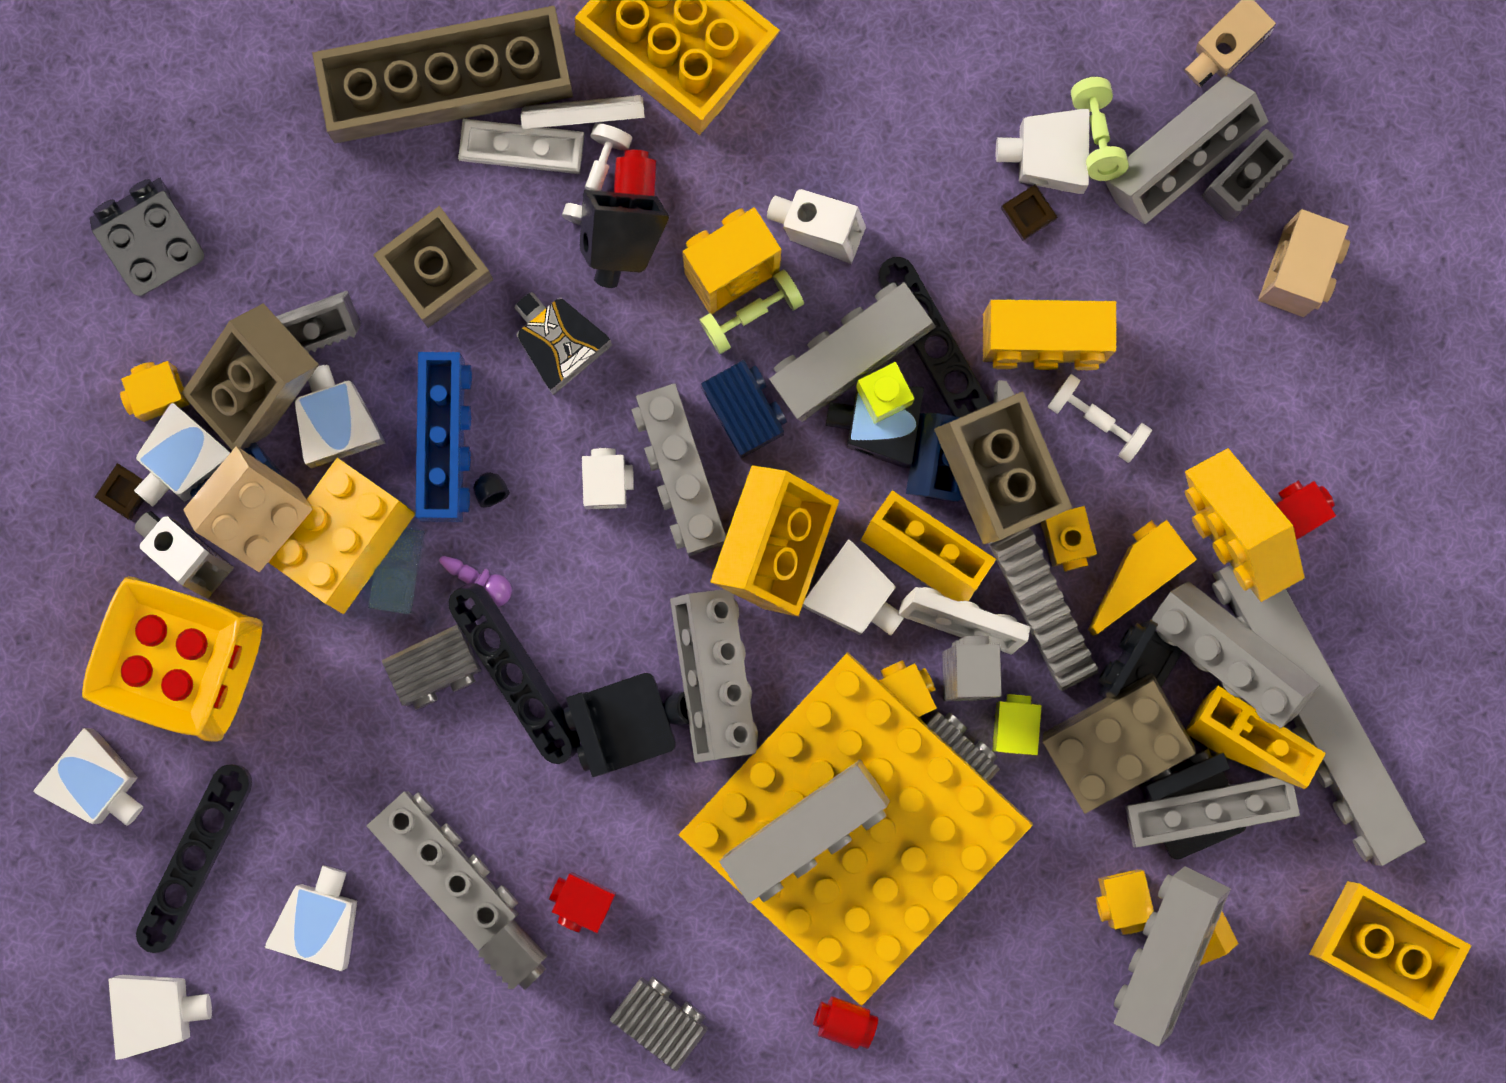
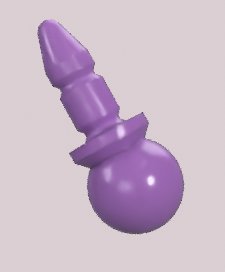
[439,556,512,607]

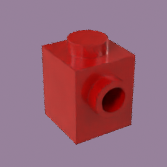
[1275,480,1336,540]
[549,872,616,933]

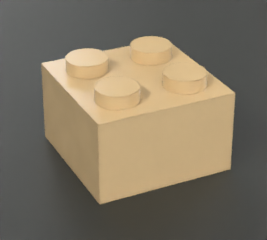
[1258,209,1350,317]
[183,446,312,572]

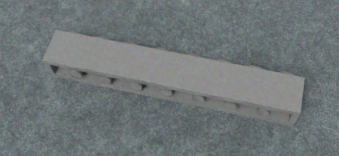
[1212,564,1426,866]

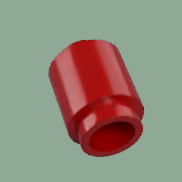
[614,150,656,196]
[813,996,878,1049]

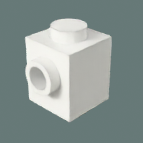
[582,448,634,509]

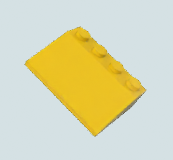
[575,0,780,135]

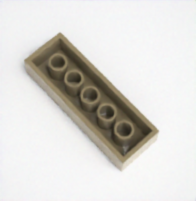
[312,5,573,144]

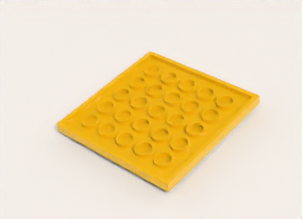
[679,652,1033,1006]

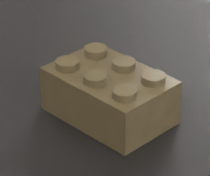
[181,303,319,450]
[934,391,1073,544]
[1043,673,1196,814]

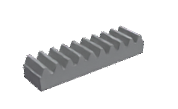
[988,528,1098,691]
[1125,777,1300,848]

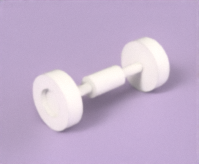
[562,123,633,225]
[1048,374,1152,463]

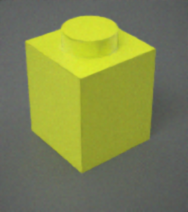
[856,362,914,424]
[992,694,1042,755]

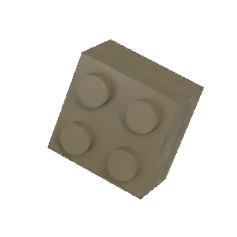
[373,205,493,328]

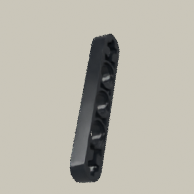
[878,257,991,417]
[448,583,580,764]
[136,764,252,953]

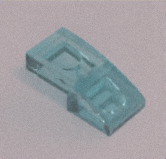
[368,528,425,614]

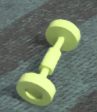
[1071,77,1129,181]
[699,269,804,354]

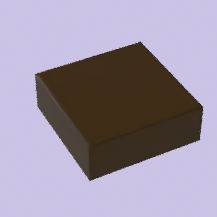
[1001,184,1058,241]
[94,463,144,520]

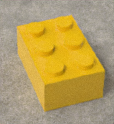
[682,207,782,314]
[983,300,1116,370]
[1185,448,1305,602]
[268,458,416,614]
[710,465,839,617]
[1309,881,1472,1020]

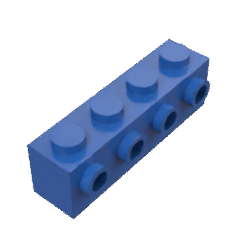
[415,352,472,522]

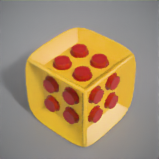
[82,576,263,742]

